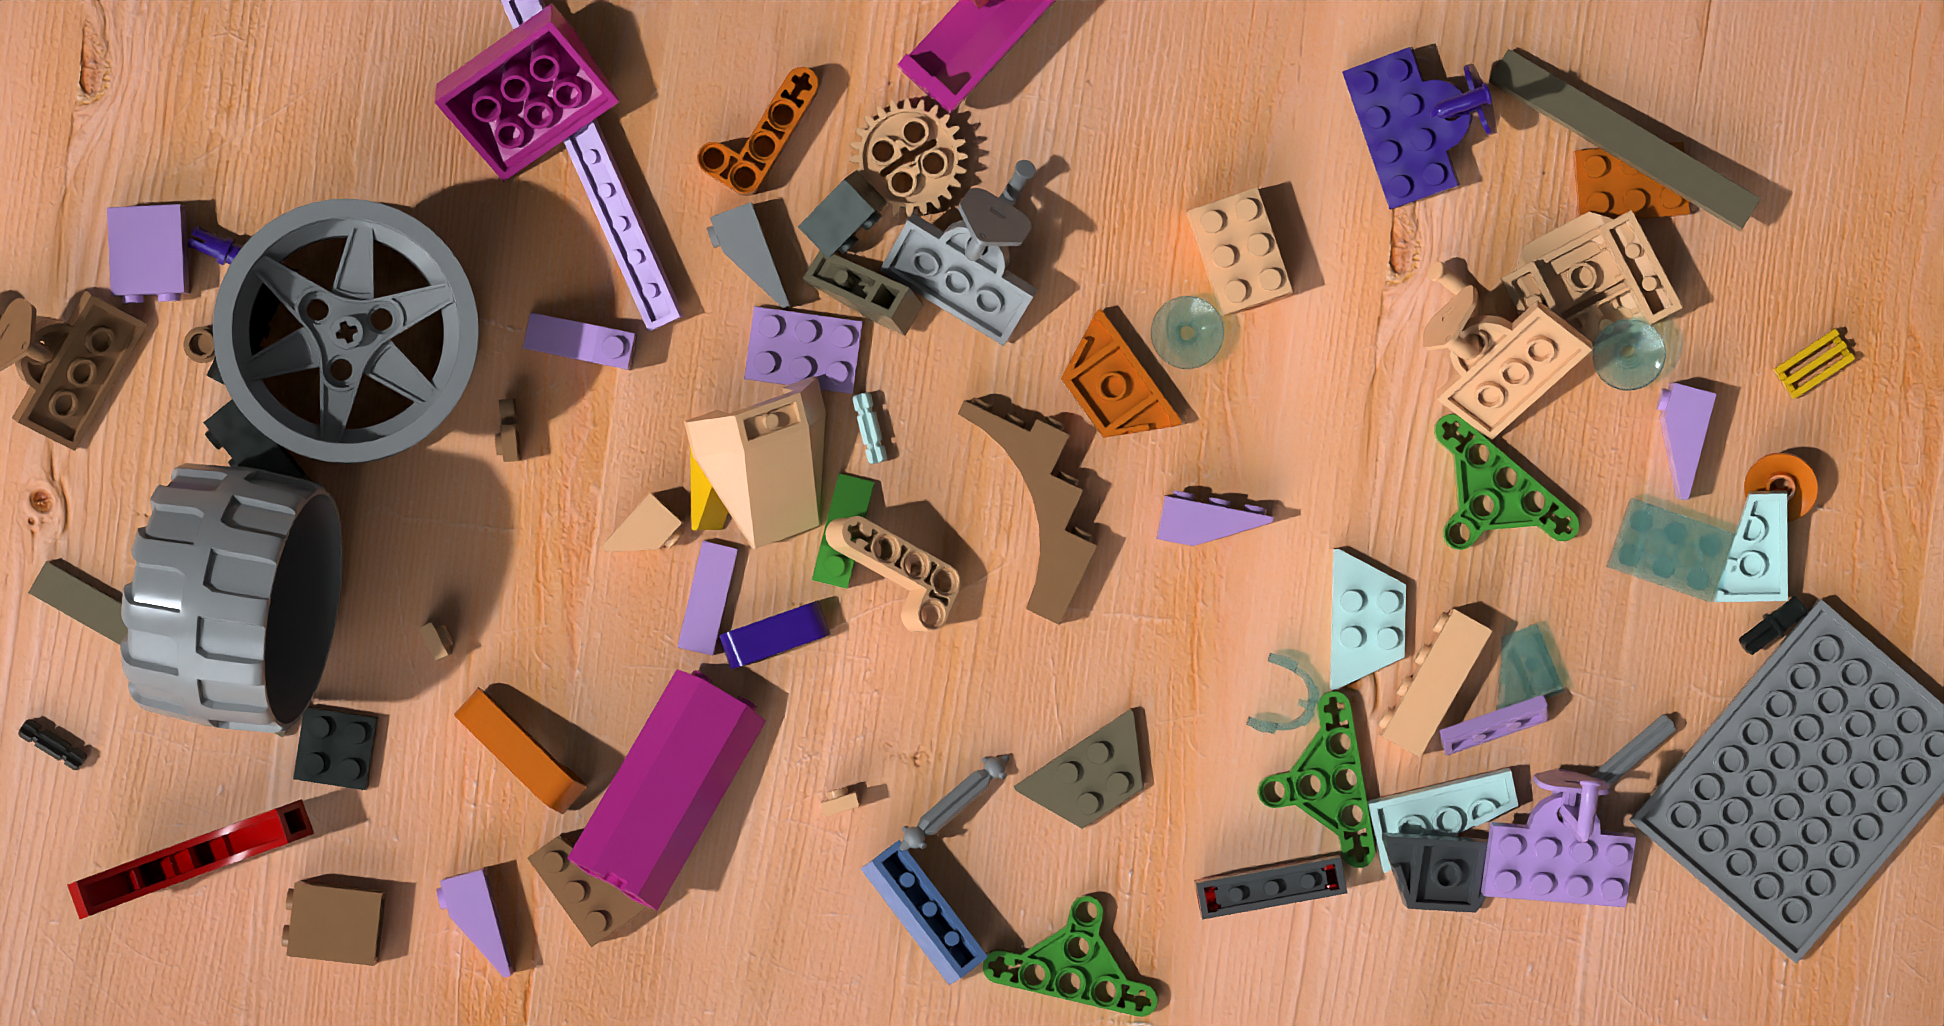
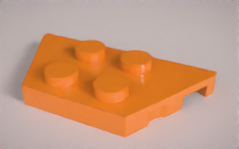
[1061,308,1183,438]

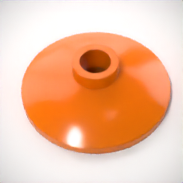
[1744,452,1818,522]

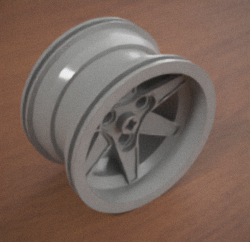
[213,199,479,464]

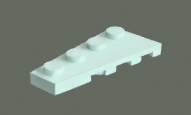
[1367,768,1519,873]

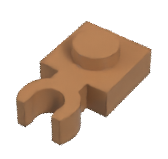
[495,399,521,462]

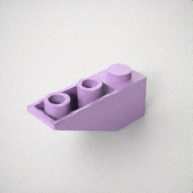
[1156,490,1274,546]

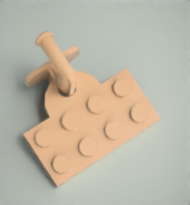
[1423,261,1592,440]

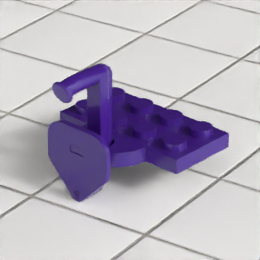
[1342,47,1497,210]

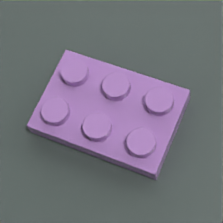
[744,306,863,394]

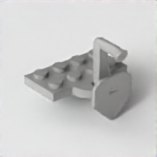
[880,160,1038,346]

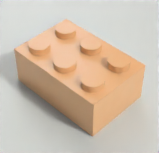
[1186,187,1293,317]

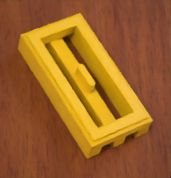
[1773,328,1855,399]

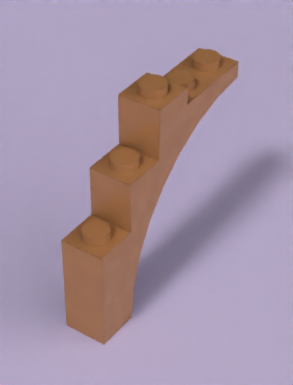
[958,397,1097,625]

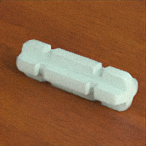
[852,392,887,464]

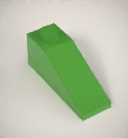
[812,473,874,589]

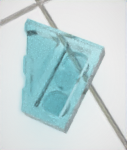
[1496,623,1564,711]

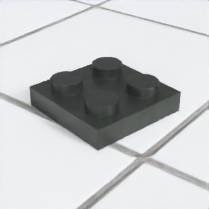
[293,707,378,790]

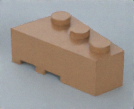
[527,834,647,948]

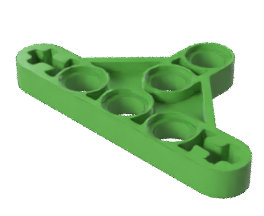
[1434,414,1579,550]
[1257,691,1375,868]
[983,895,1157,1017]

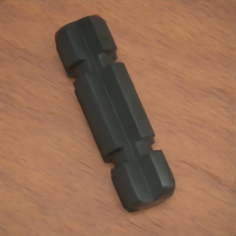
[18,719,87,770]

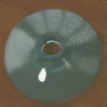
[1151,296,1224,369]
[1592,319,1666,391]

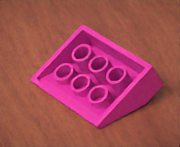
[435,3,619,182]

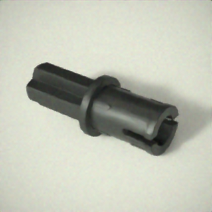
[1739,596,1808,655]

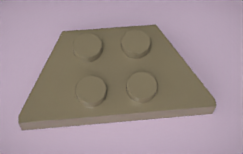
[1014,709,1143,829]

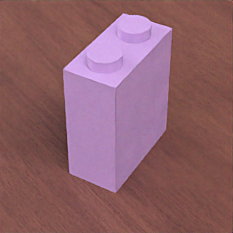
[107,204,190,304]

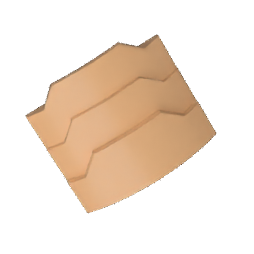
[1500,210,1683,362]

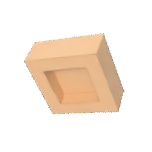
[419,621,453,661]
[820,787,860,817]

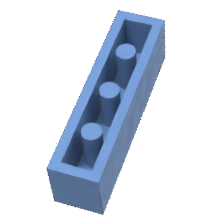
[861,840,988,985]

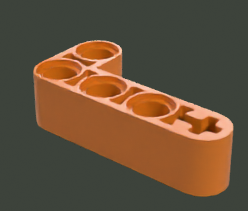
[697,67,819,196]
[454,687,588,814]

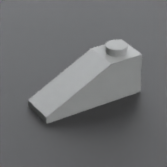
[707,202,791,309]

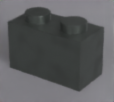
[798,170,887,258]

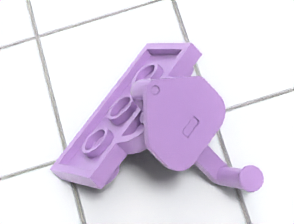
[1481,768,1636,907]

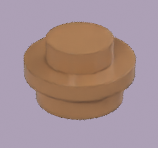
[183,326,216,363]

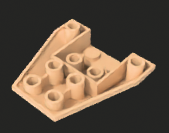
[684,376,826,549]

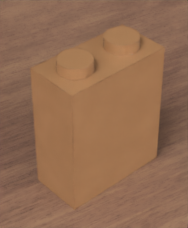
[282,880,386,966]

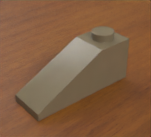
[803,251,923,336]

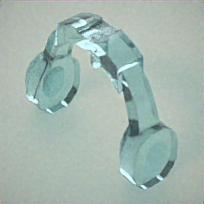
[1246,653,1319,734]

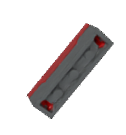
[1194,854,1347,919]

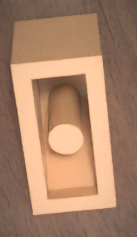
[601,493,684,552]

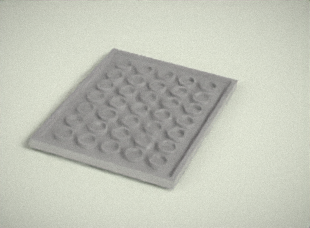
[1629,599,1944,964]

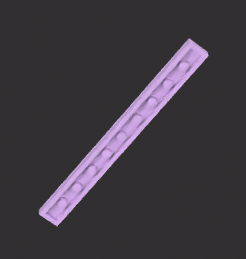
[500,0,684,332]

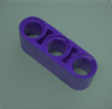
[719,600,831,669]

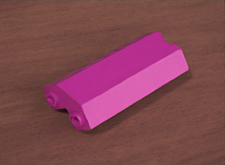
[897,0,1057,114]
[567,669,766,911]

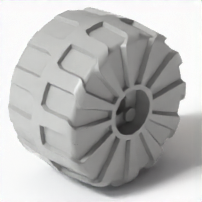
[120,463,343,733]

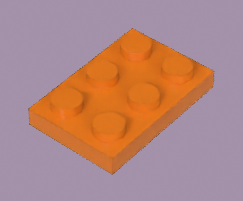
[1573,142,1690,219]

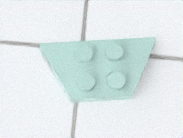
[1330,549,1406,690]

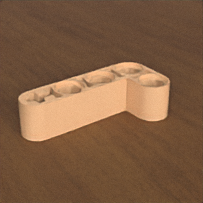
[825,516,961,632]

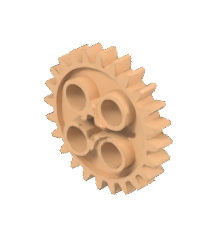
[849,98,968,218]

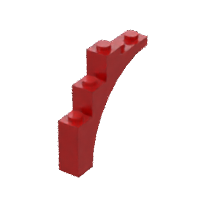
[67,799,315,919]

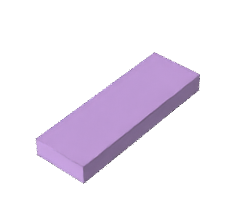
[677,541,738,656]
[1439,695,1549,755]

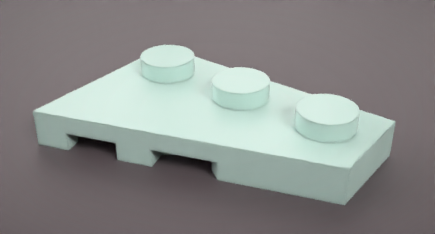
[1713,491,1788,602]

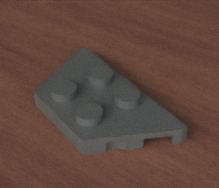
[1381,832,1488,913]

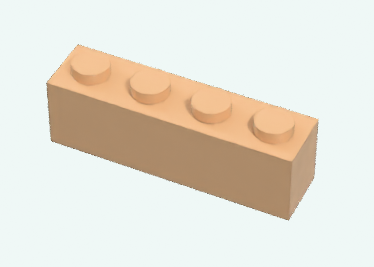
[1378,608,1493,758]

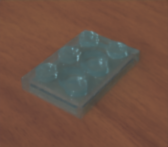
[1606,498,1735,603]

